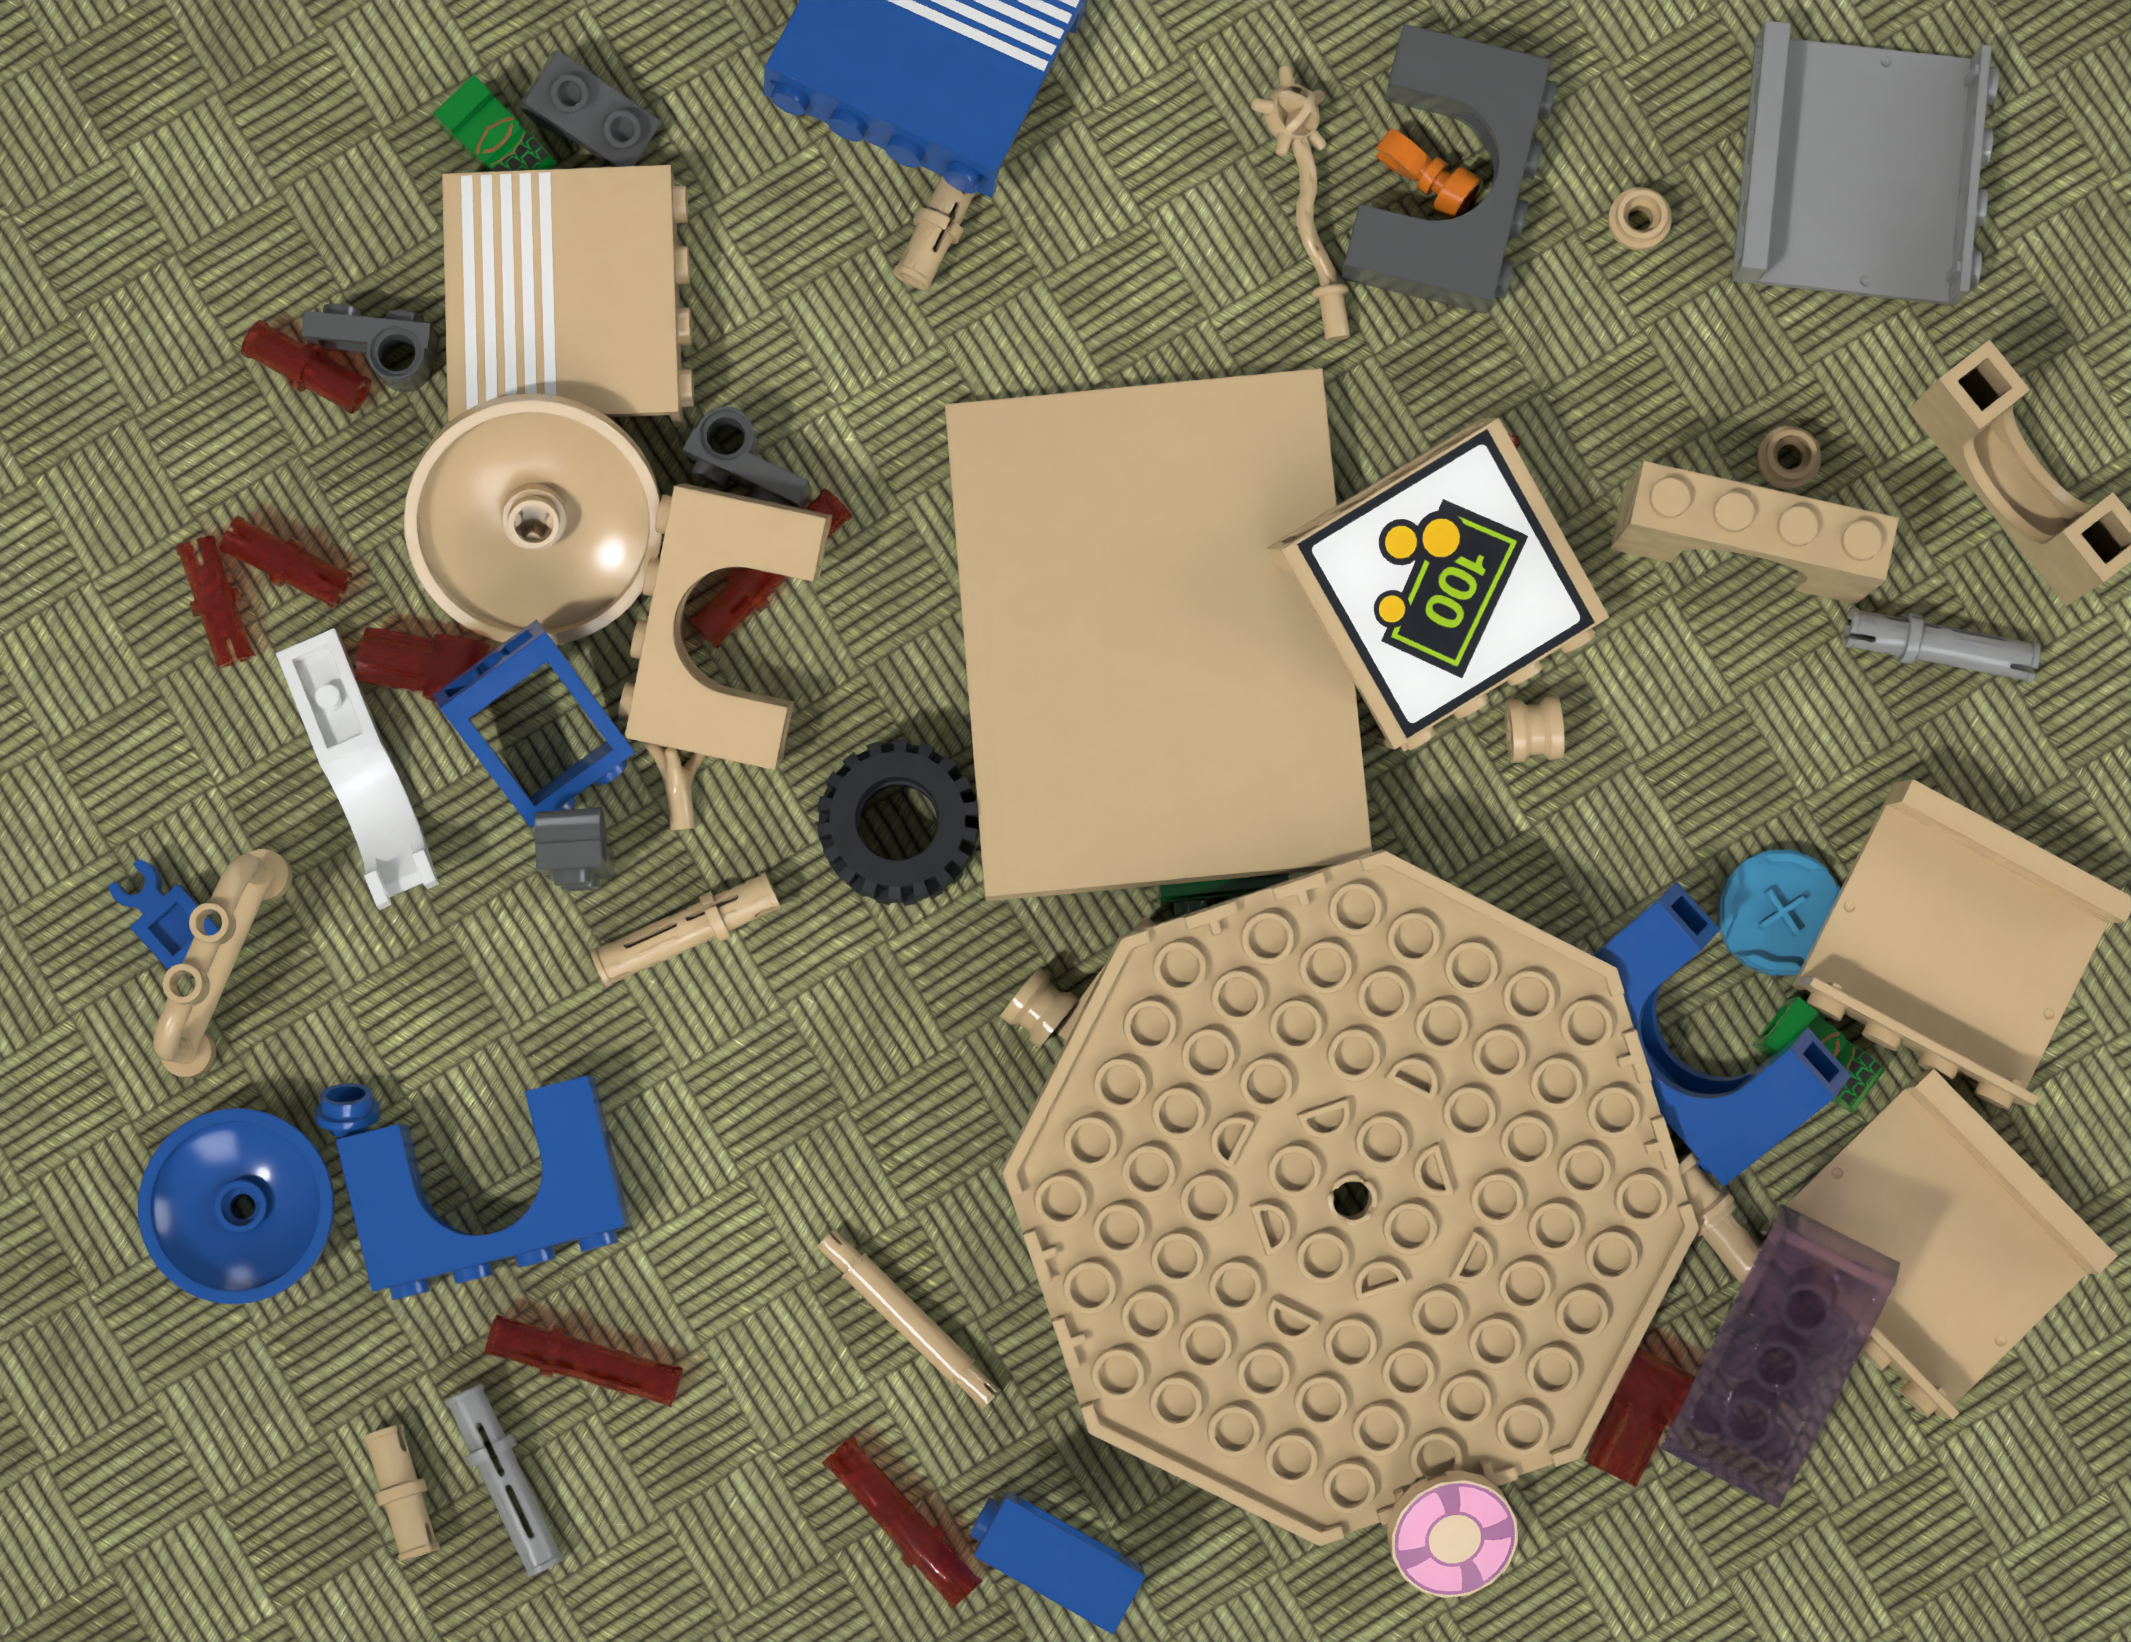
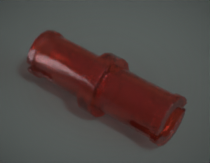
[241,320,371,414]
[219,515,352,610]
[175,535,256,669]

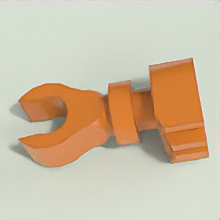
[1376,128,1483,220]

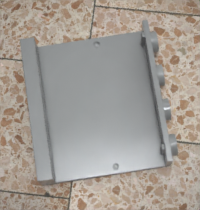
[1731,21,1999,306]

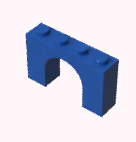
[1591,882,1851,1186]
[336,1075,631,1301]

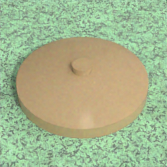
[404,393,662,645]

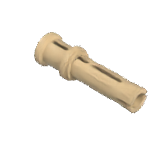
[1677,1151,1809,1331]

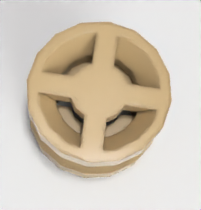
[1505,696,1565,763]
[1000,967,1079,1049]

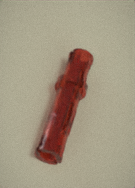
[688,488,853,649]
[485,1314,683,1408]
[822,1435,983,1609]

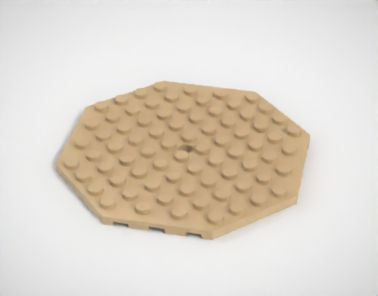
[1002,849,1699,1546]

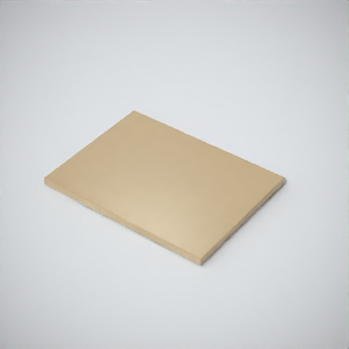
[945,368,1372,901]

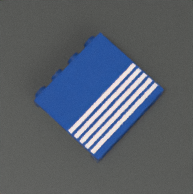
[764,0,1088,198]

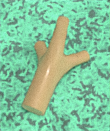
[642,742,706,831]

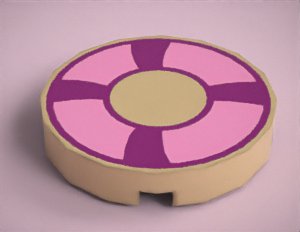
[1387,1470,1518,1598]

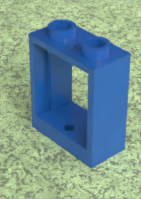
[433,619,635,829]
[969,1490,1145,1635]

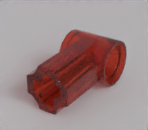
[355,627,490,702]
[1584,1347,1694,1487]

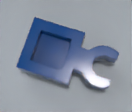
[108,859,221,970]

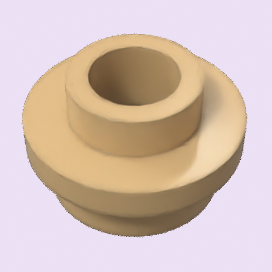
[1608,187,1672,251]
[1757,426,1821,490]

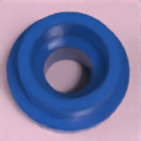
[314,1083,380,1138]

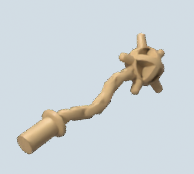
[1251,65,1350,341]

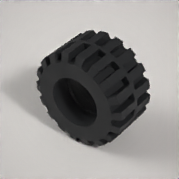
[817,739,979,906]

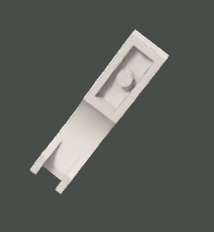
[276,628,439,910]

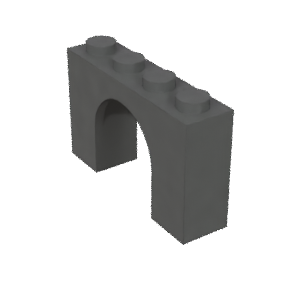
[1340,24,1557,314]

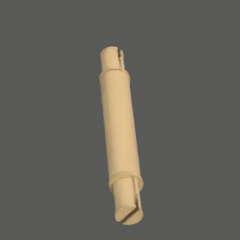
[816,1228,1001,1410]

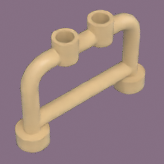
[153,849,293,1078]

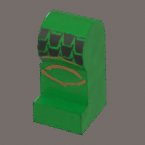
[433,74,557,172]
[1752,996,1885,1113]

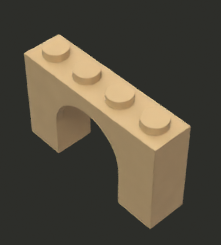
[1907,339,2131,606]
[1610,461,1899,604]
[618,483,832,770]

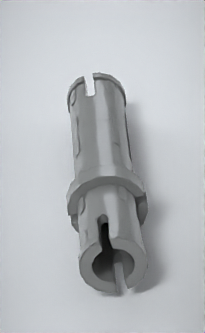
[1842,607,2040,683]
[445,1383,565,1578]

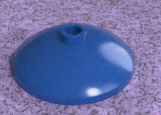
[138,1108,335,1304]

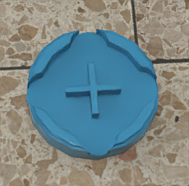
[1717,850,1841,976]

